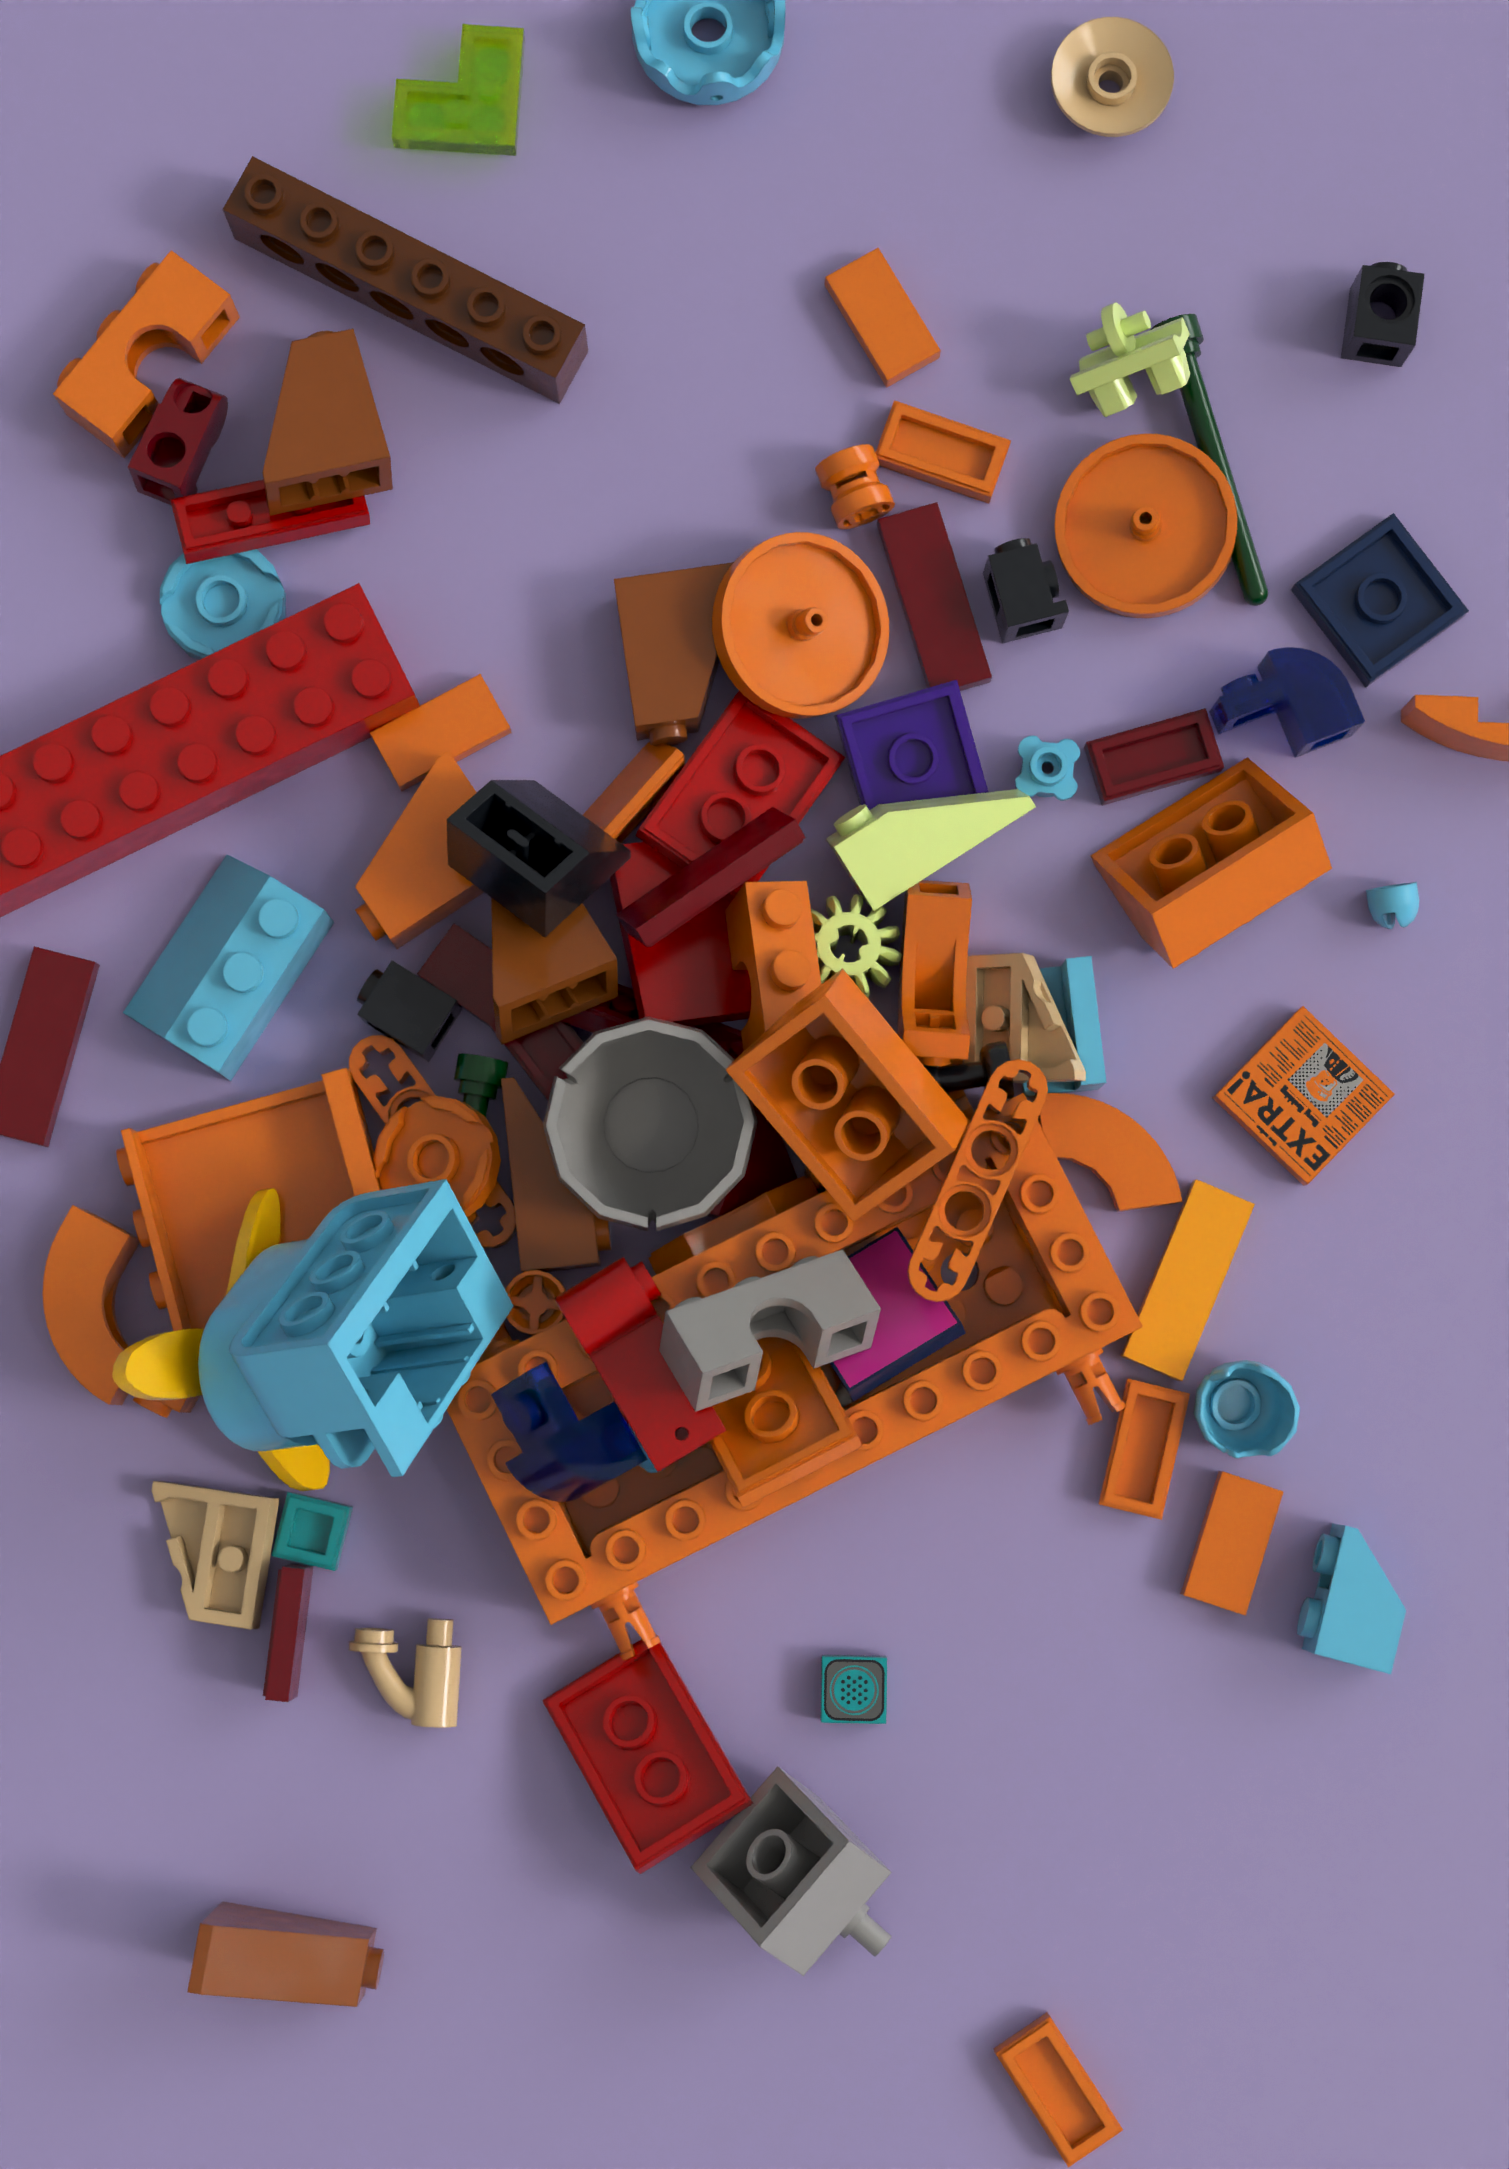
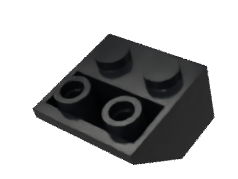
[446,780,631,937]

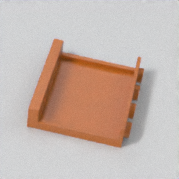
[116,1068,382,1331]

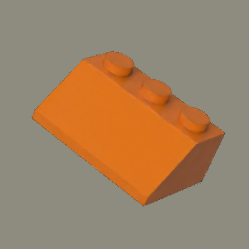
[1090,757,1332,969]
[726,969,969,1222]

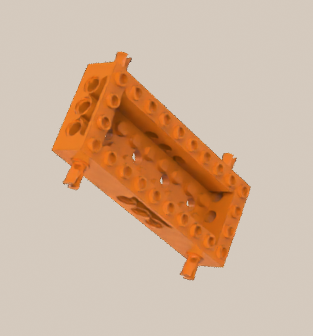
[446,1064,1143,1661]

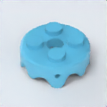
[631,0,786,105]

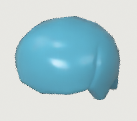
[1193,1360,1300,1459]

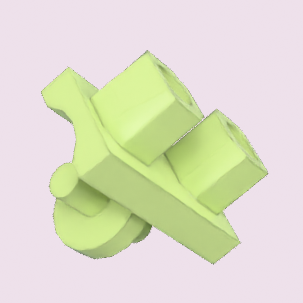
[1070,302,1190,417]

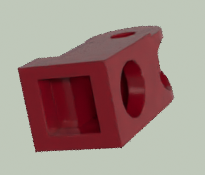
[128,378,228,505]

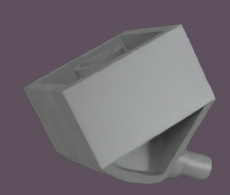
[690,1766,892,1976]

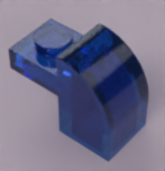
[1209,647,1365,758]
[491,1362,647,1502]

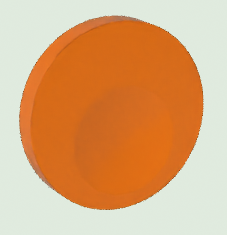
[1055,433,1237,618]
[712,532,889,719]

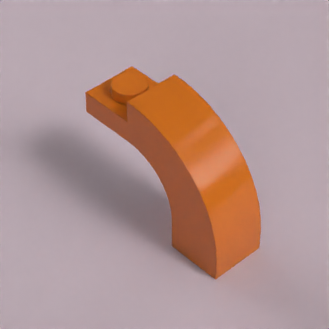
[897,880,972,1066]
[42,1205,199,1418]

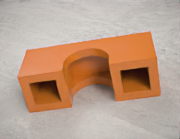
[53,250,240,459]
[725,881,821,1051]

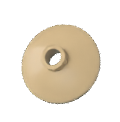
[1051,17,1174,137]

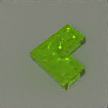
[391,24,525,156]

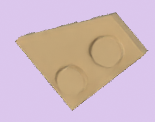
[964,953,1086,1083]
[152,1481,280,1630]

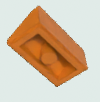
[583,742,685,844]

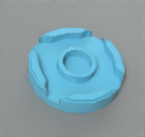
[160,549,286,660]

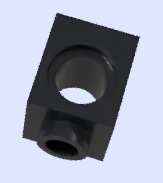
[1341,262,1425,367]
[357,960,462,1062]

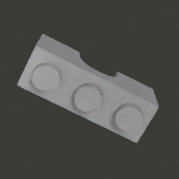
[659,1249,881,1412]

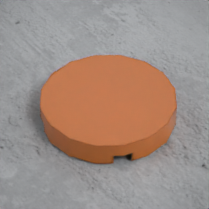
[373,1095,501,1217]

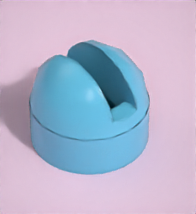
[1366,882,1420,929]

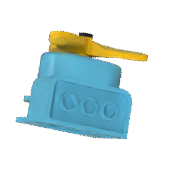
[112,1179,514,1491]

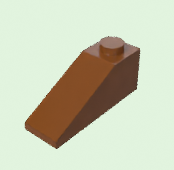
[501,1077,612,1272]

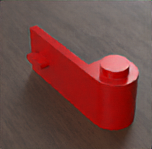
[554,1256,727,1472]

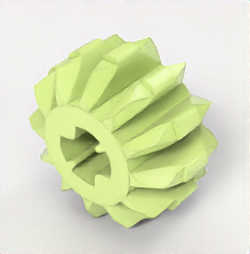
[811,894,902,998]

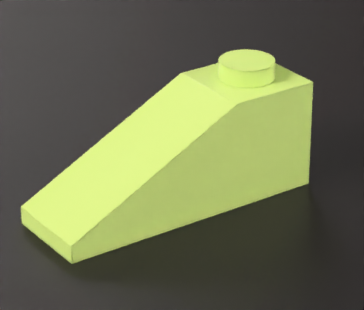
[826,789,1036,911]

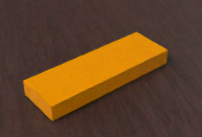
[1120,1179,1255,1381]

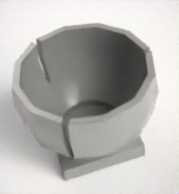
[543,1016,758,1232]

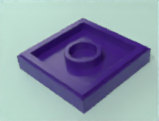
[834,680,988,810]

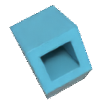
[1297,1523,1406,1674]

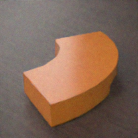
[1038,1093,1183,1212]
[648,1176,819,1275]

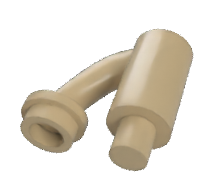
[349,1618,462,1728]

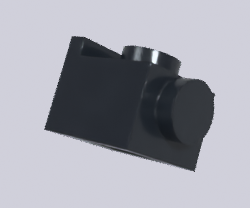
[983,538,1069,644]

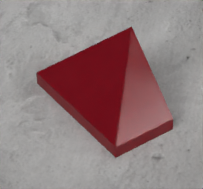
[707,1104,798,1219]

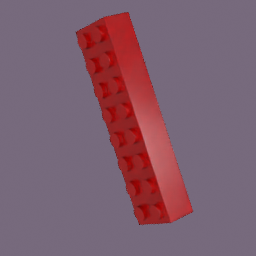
[0,583,420,917]

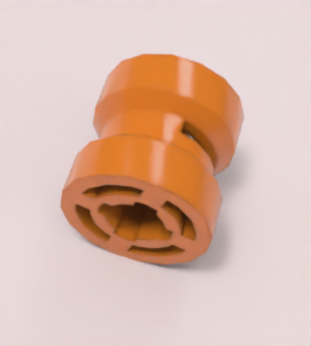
[815,444,895,529]
[505,1270,566,1336]

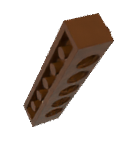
[222,156,588,404]

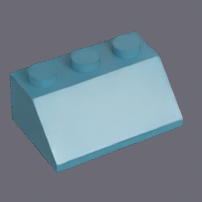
[123,855,334,1081]

